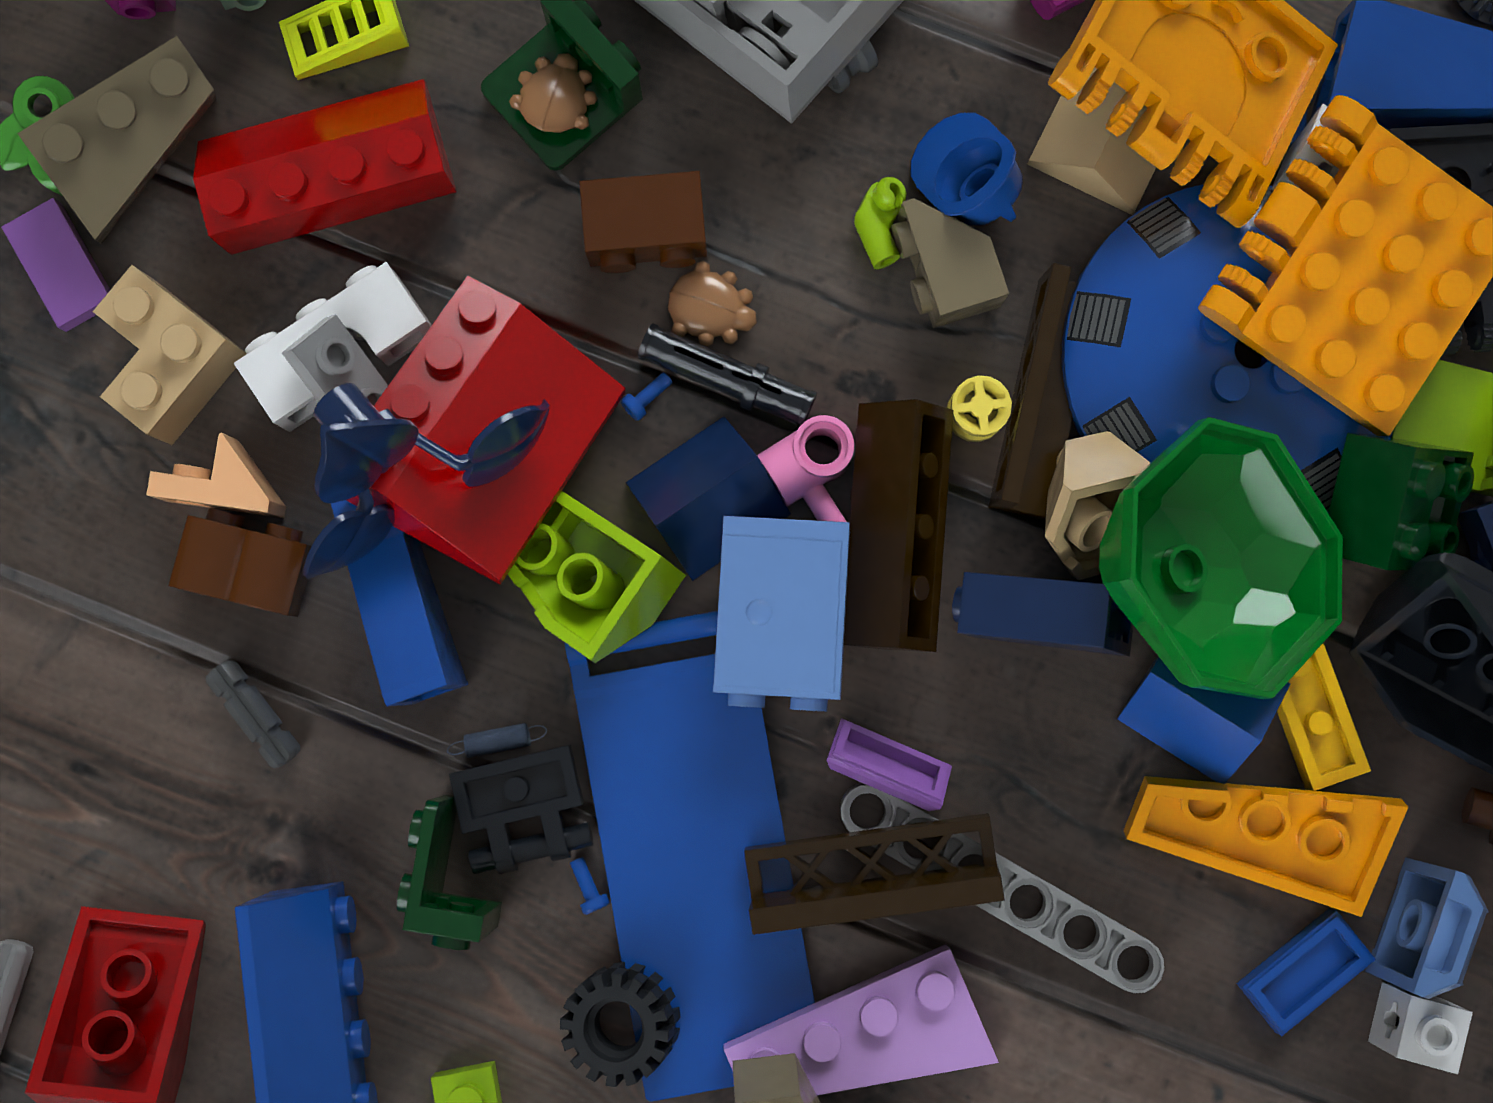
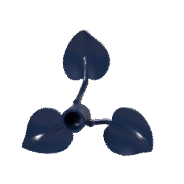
[303,383,550,580]

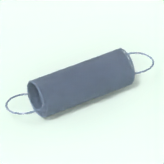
[447,723,547,758]

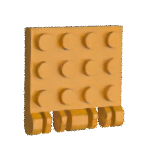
[1048,0,1338,228]
[1198,95,1493,436]

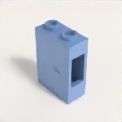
[713,516,850,712]

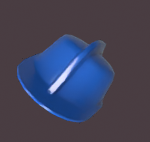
[911,113,1023,226]

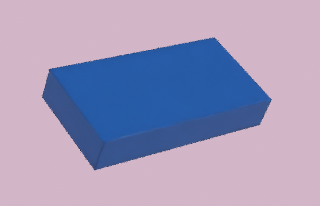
[1236,908,1376,1037]

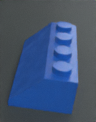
[235,881,378,1103]

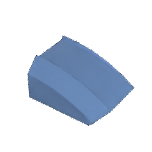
[1365,857,1489,999]

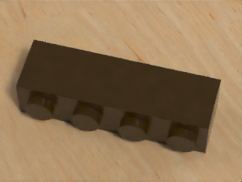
[844,399,954,652]

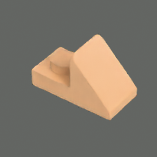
[146,432,286,518]

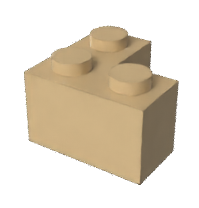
[92,265,247,445]

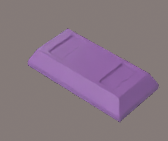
[826,719,952,811]

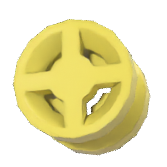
[947,375,1012,442]

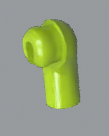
[854,177,907,269]

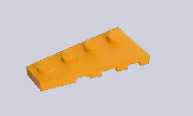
[1123,776,1409,917]

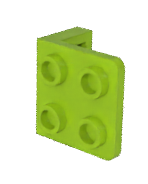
[1392,360,1493,497]

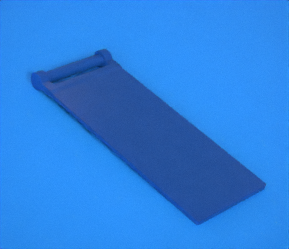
[564,611,815,1102]

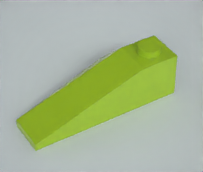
[508,491,686,663]

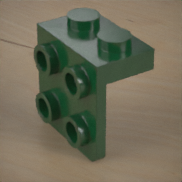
[481,0,643,171]
[397,795,502,950]

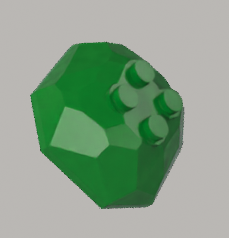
[1099,417,1343,699]

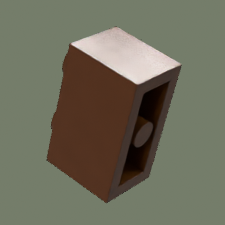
[579,171,707,273]

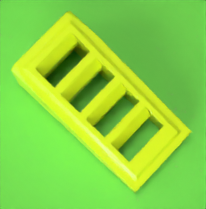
[279,0,409,80]

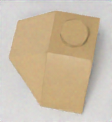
[1045,431,1151,581]

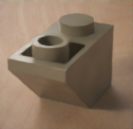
[892,198,1009,328]

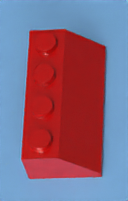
[193,79,457,255]

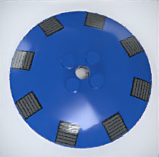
[1062,185,1393,514]

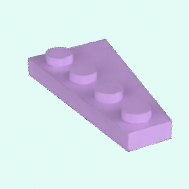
[723,944,999,1095]

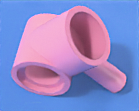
[757,415,854,522]

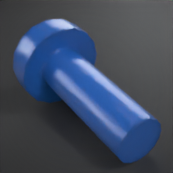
[621,372,673,421]
[570,857,610,915]

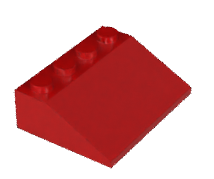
[346,276,625,585]

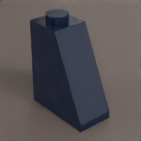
[952,572,1133,657]

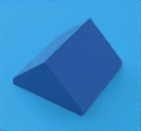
[1117,656,1290,784]

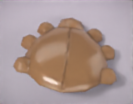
[509,53,597,133]
[668,261,757,347]

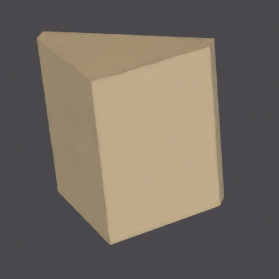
[1027,67,1156,215]

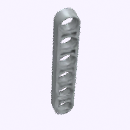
[839,783,1164,993]

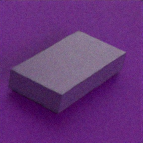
[1,198,110,332]

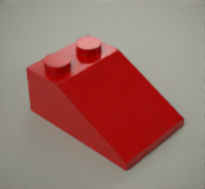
[25,906,206,1103]

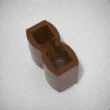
[168,508,311,617]

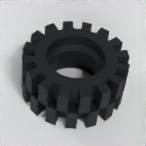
[560,962,681,1087]

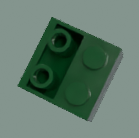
[1329,433,1474,570]

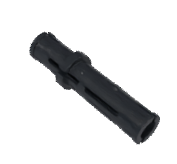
[638,323,817,427]

